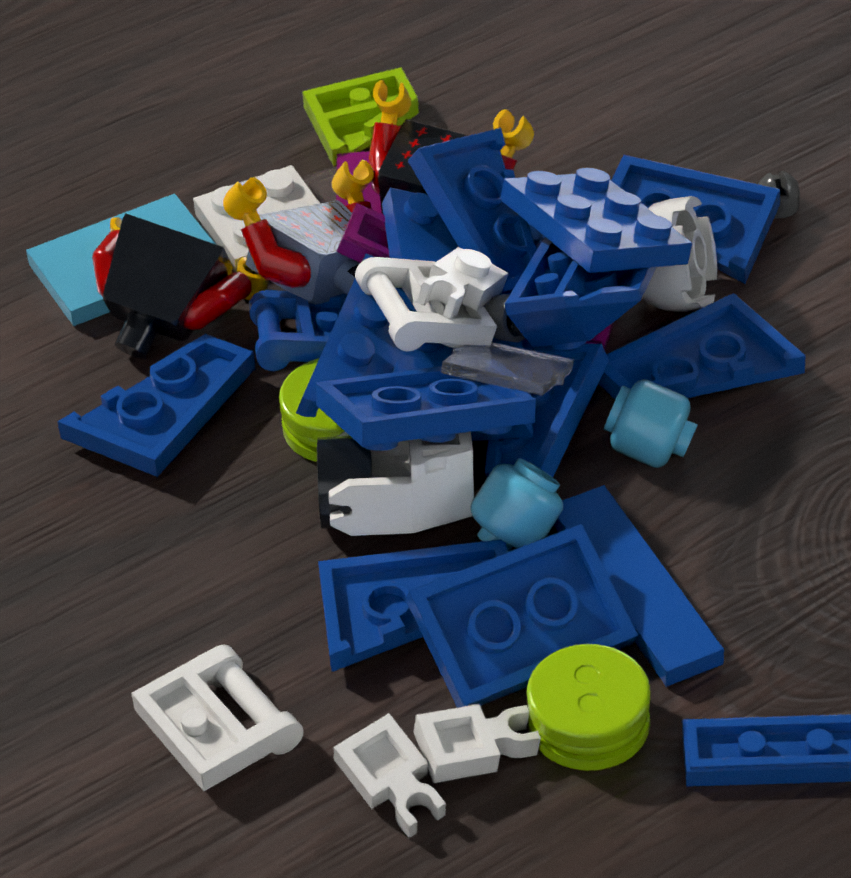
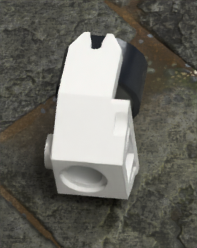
[317,432,474,536]

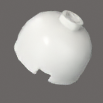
[642,196,717,312]

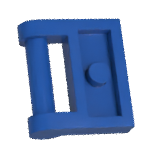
[249,290,347,371]

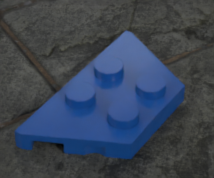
[296,253,453,417]

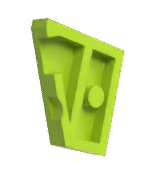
[302,67,419,167]

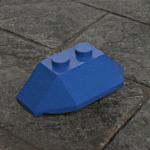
[505,237,657,350]

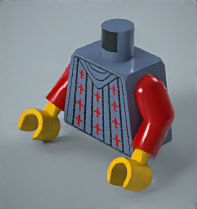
[223,160,374,305]

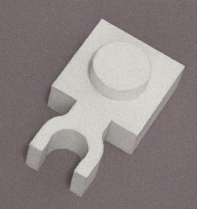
[416,247,509,320]
[413,704,541,783]
[334,714,446,838]

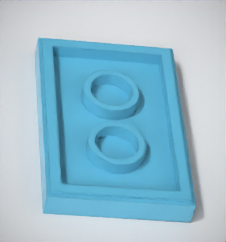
[26,193,215,326]

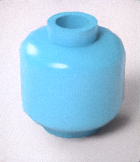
[603,379,697,468]
[470,458,563,552]

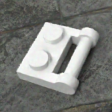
[355,257,497,352]
[131,645,304,791]

